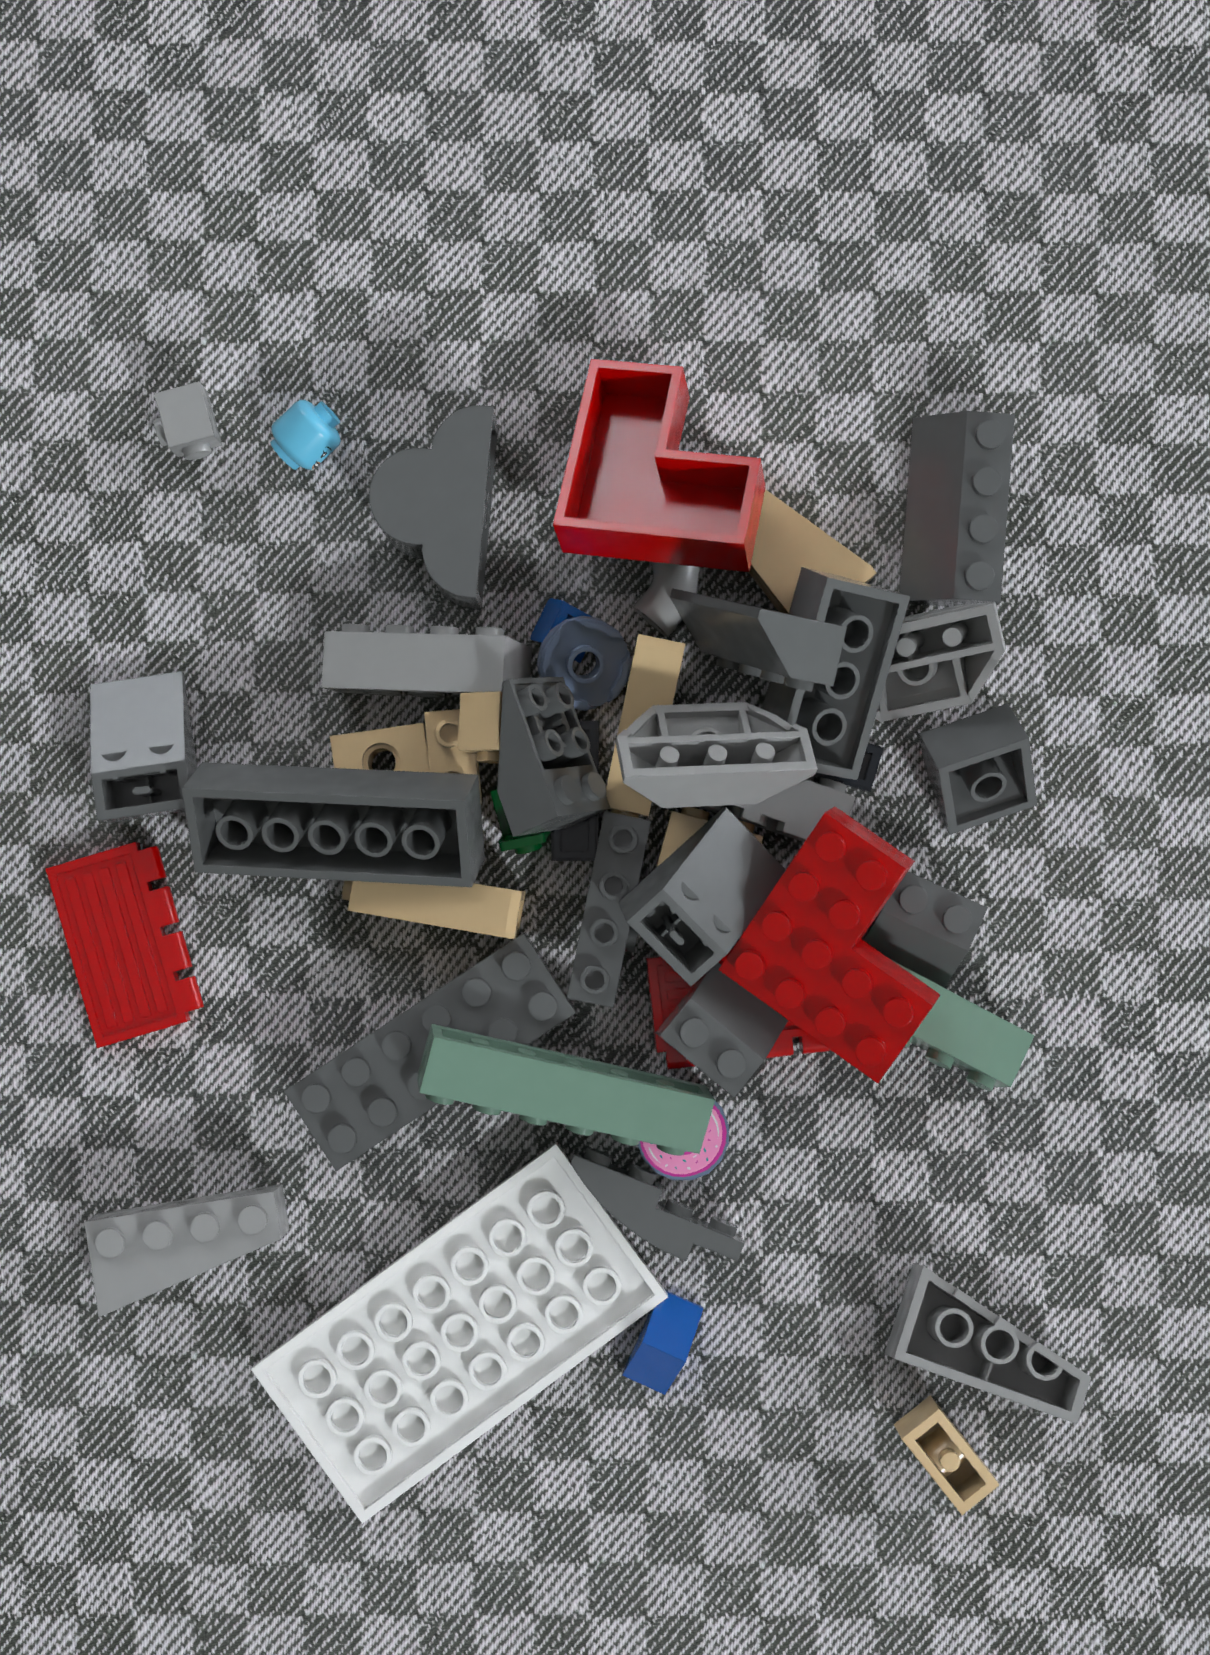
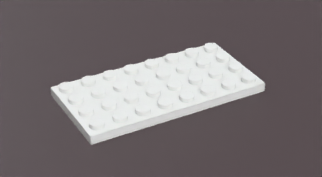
[251,1142,668,1524]

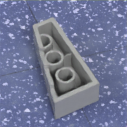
[321,624,532,699]
[698,777,855,842]
[84,1184,290,1317]
[884,1263,1091,1424]

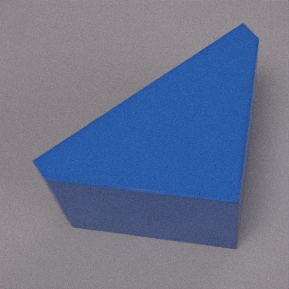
[622,1290,703,1395]

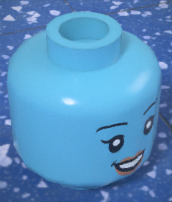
[270,400,341,470]

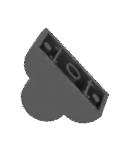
[369,405,498,611]

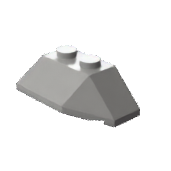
[875,602,1006,722]
[615,702,818,808]

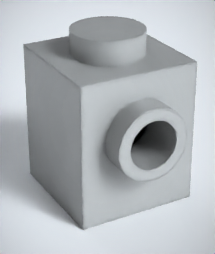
[154,381,223,460]

